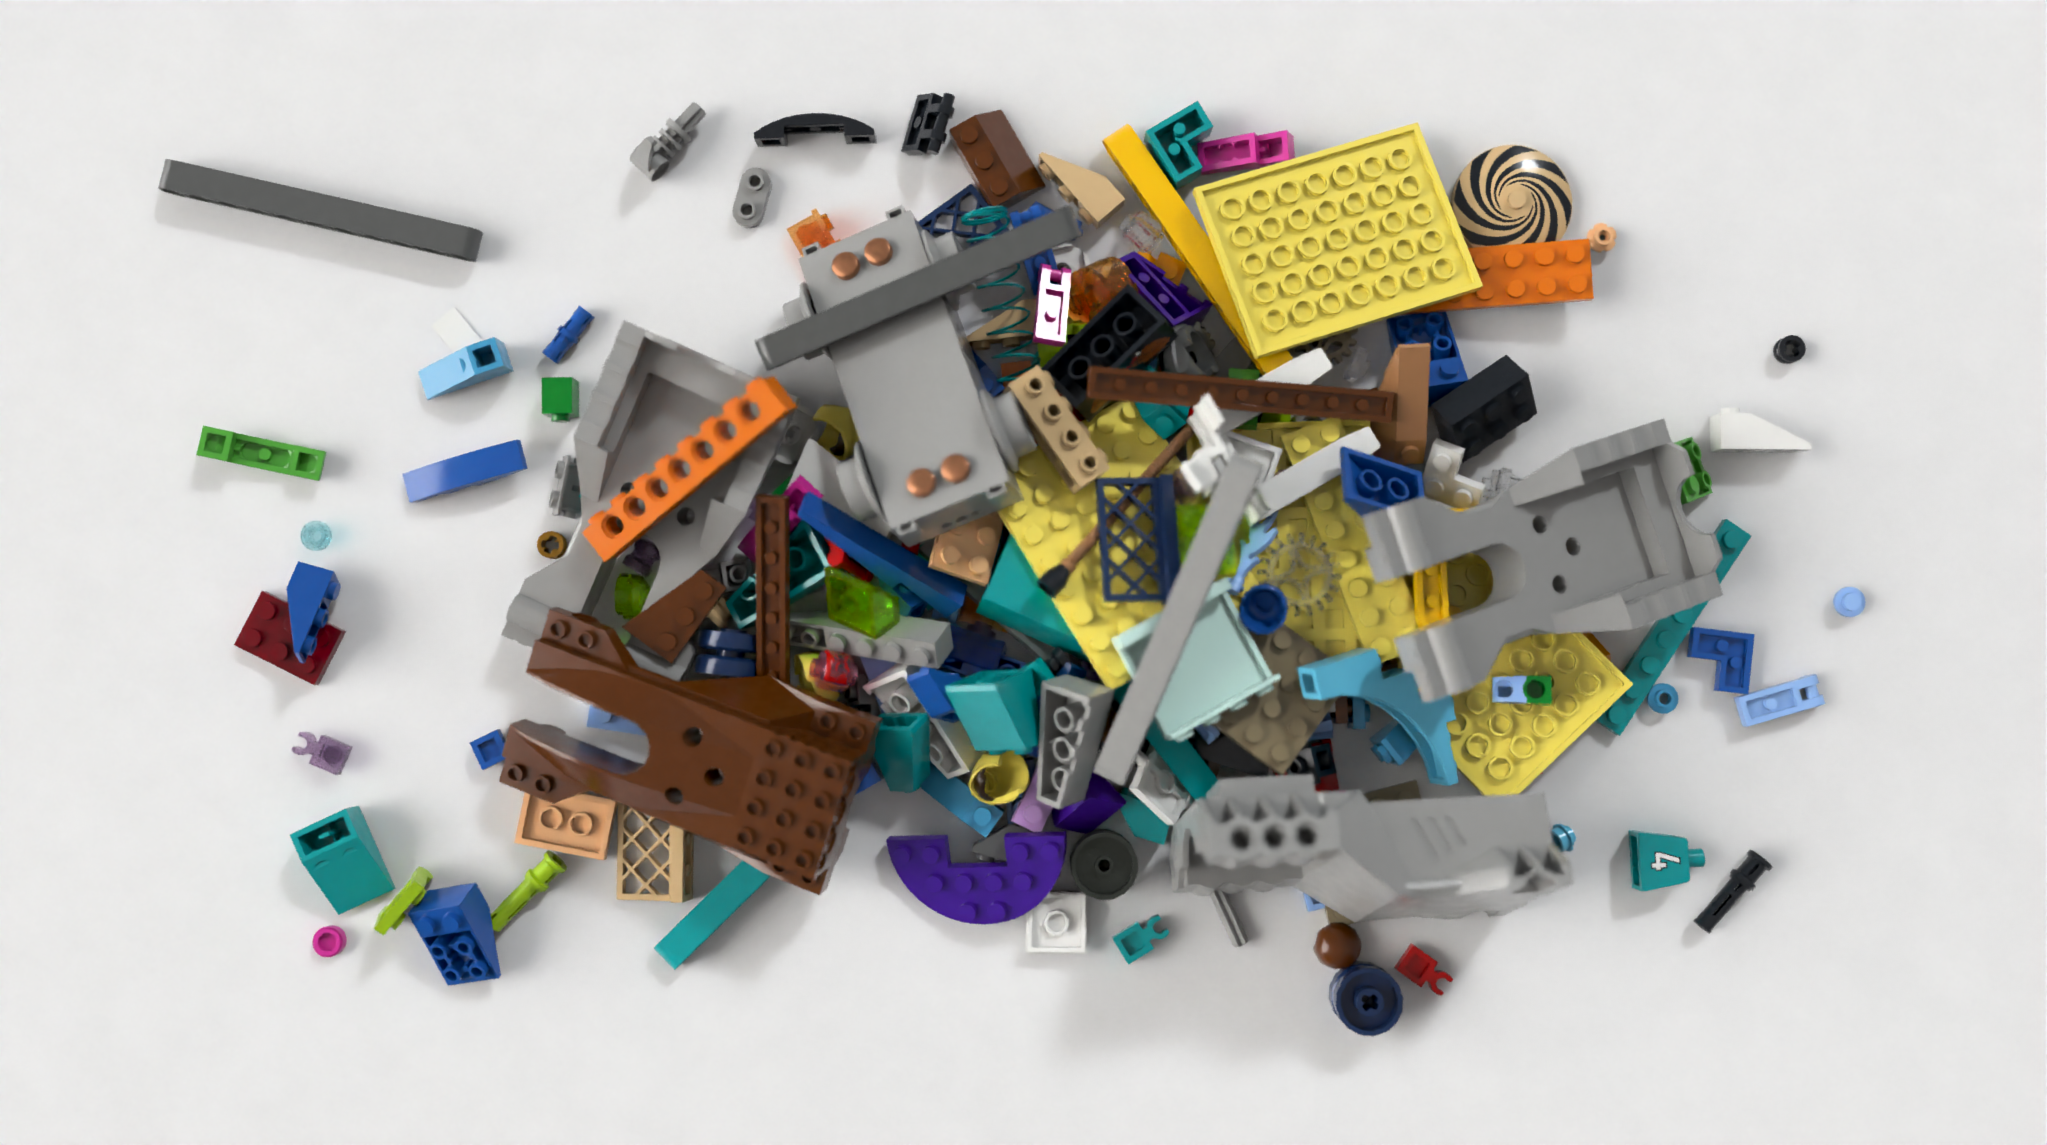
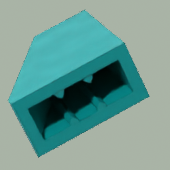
[874,713,930,793]

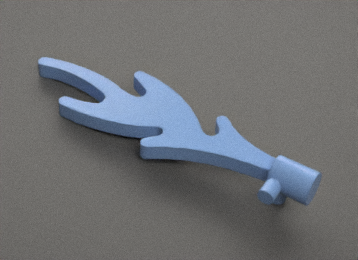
[1227,511,1278,596]

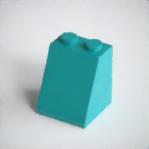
[945,668,1040,755]

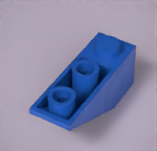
[286,561,341,664]

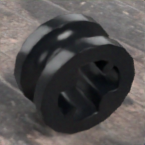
[1773,335,1806,364]

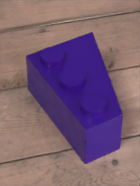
[1101,251,1213,328]

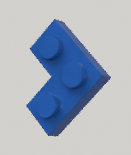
[1687,627,1755,694]

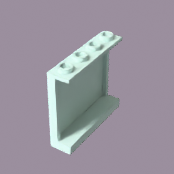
[1111,577,1281,742]

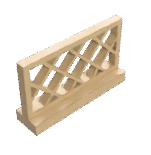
[617,802,694,903]

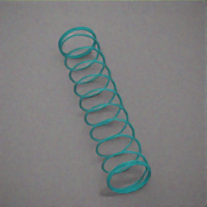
[961,206,1041,382]

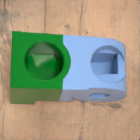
[1492,675,1552,706]

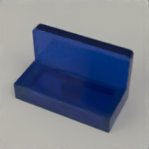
[947,624,1008,670]

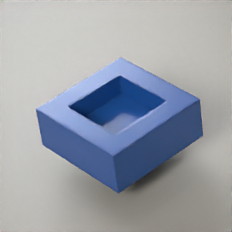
[470,729,506,770]

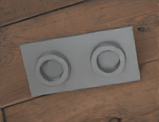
[549,455,581,519]

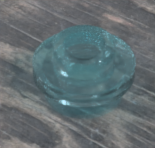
[300,521,332,551]

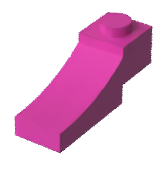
[1197,130,1295,175]

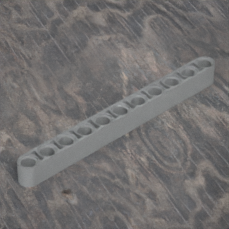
[1093,452,1264,786]

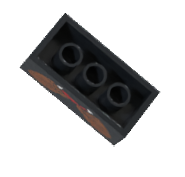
[1041,284,1178,422]

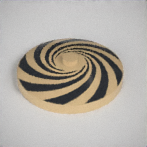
[1451,145,1572,248]

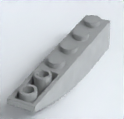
[790,611,953,669]

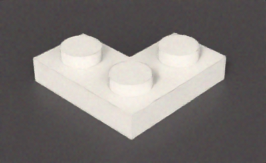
[1422,438,1486,508]

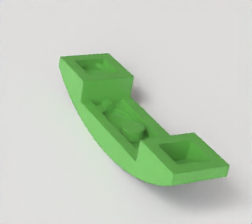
[196,426,327,481]

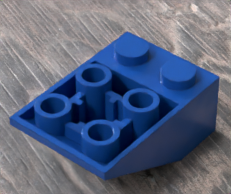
[1386,312,1468,407]
[408,883,501,986]

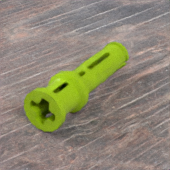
[490,850,567,932]

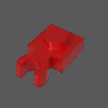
[1394,943,1453,996]

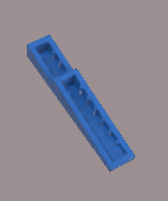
[797,492,967,618]

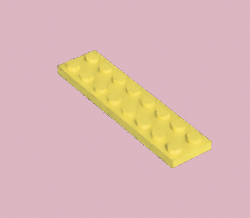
[1280,418,1419,663]

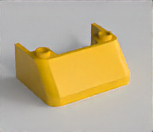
[1413,508,1469,628]

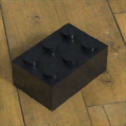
[1431,355,1537,463]

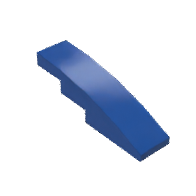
[402,440,528,503]

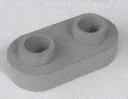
[732,168,772,228]

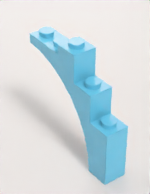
[1297,648,1459,786]

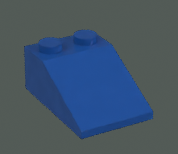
[1339,446,1424,516]

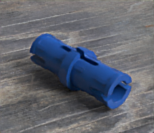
[542,305,595,364]

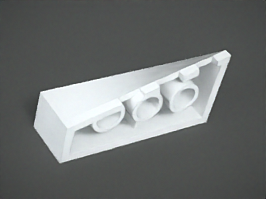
[862,663,987,779]

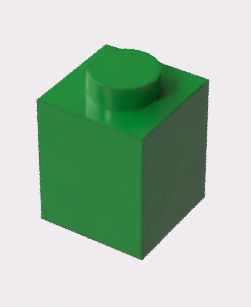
[542,377,579,423]

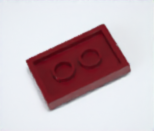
[234,591,346,685]

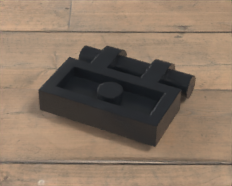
[901,93,955,156]

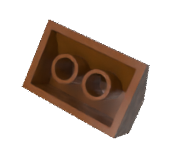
[949,110,1046,213]

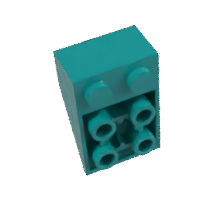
[290,806,396,915]

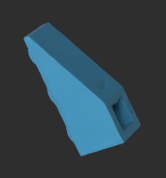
[418,337,514,400]

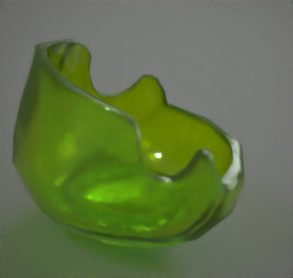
[614,573,651,620]

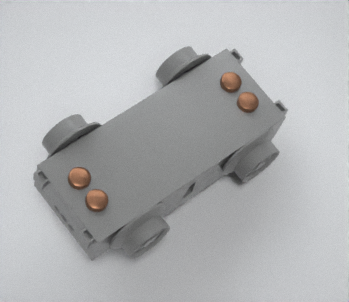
[783,205,1036,547]

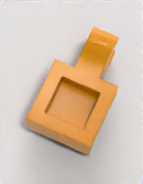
[1138,250,1186,286]

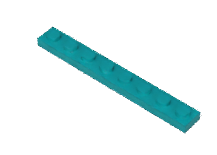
[1596,519,1751,736]

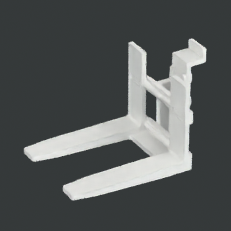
[1180,348,1380,527]

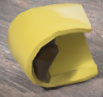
[813,404,860,461]
[968,750,1030,805]

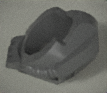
[1160,321,1219,377]

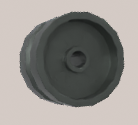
[1070,829,1138,900]

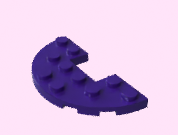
[886,831,1067,925]

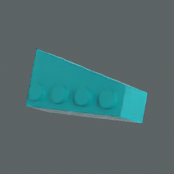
[726,519,846,630]

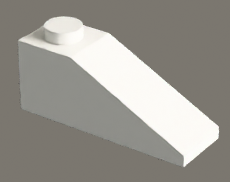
[1709,408,1812,453]

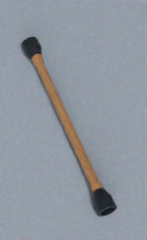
[1037,423,1195,598]

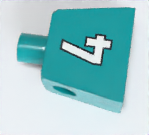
[1628,830,1705,891]

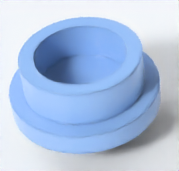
[1833,587,1865,617]

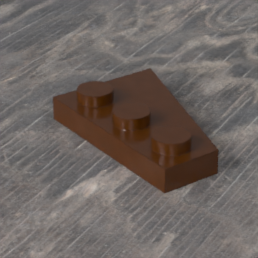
[622,570,728,663]

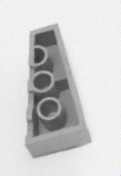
[1036,674,1115,809]

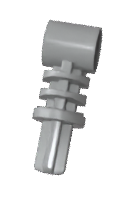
[630,102,706,181]

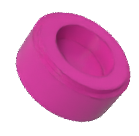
[312,925,347,957]

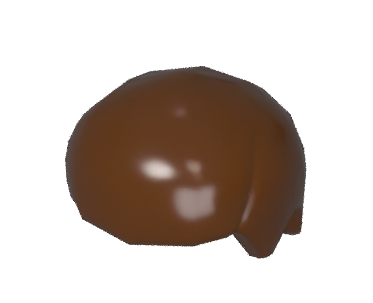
[1313,922,1361,969]

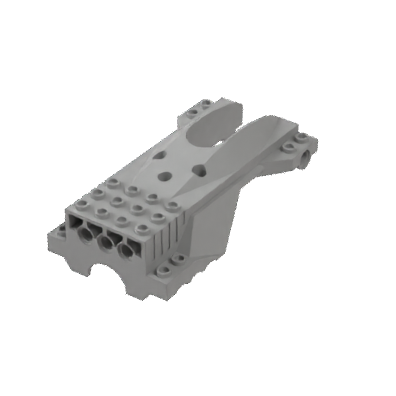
[501,320,801,681]
[1361,418,1723,702]

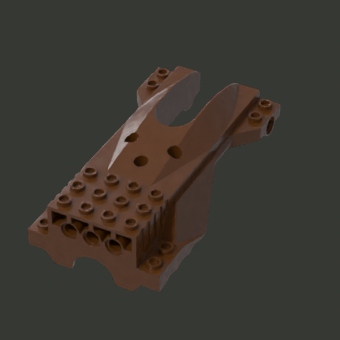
[499,607,882,895]

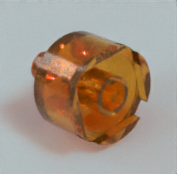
[1069,257,1138,321]

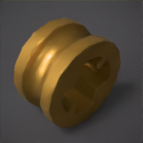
[537,531,567,559]

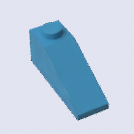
[920,761,1004,838]

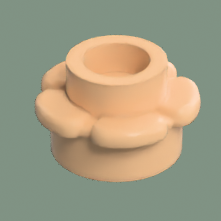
[1587,223,1617,252]

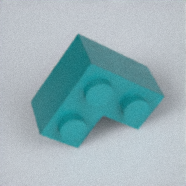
[1144,101,1213,190]

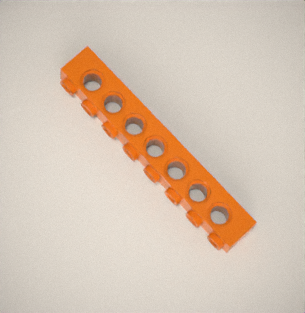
[582,376,797,562]

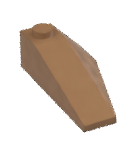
[1370,343,1430,465]

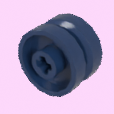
[694,628,756,677]
[1329,961,1403,1036]

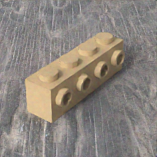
[1002,365,1110,495]

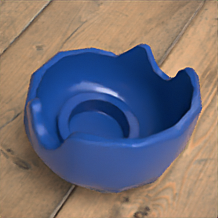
[1239,583,1288,635]

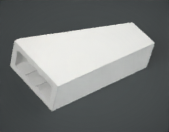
[786,438,895,539]

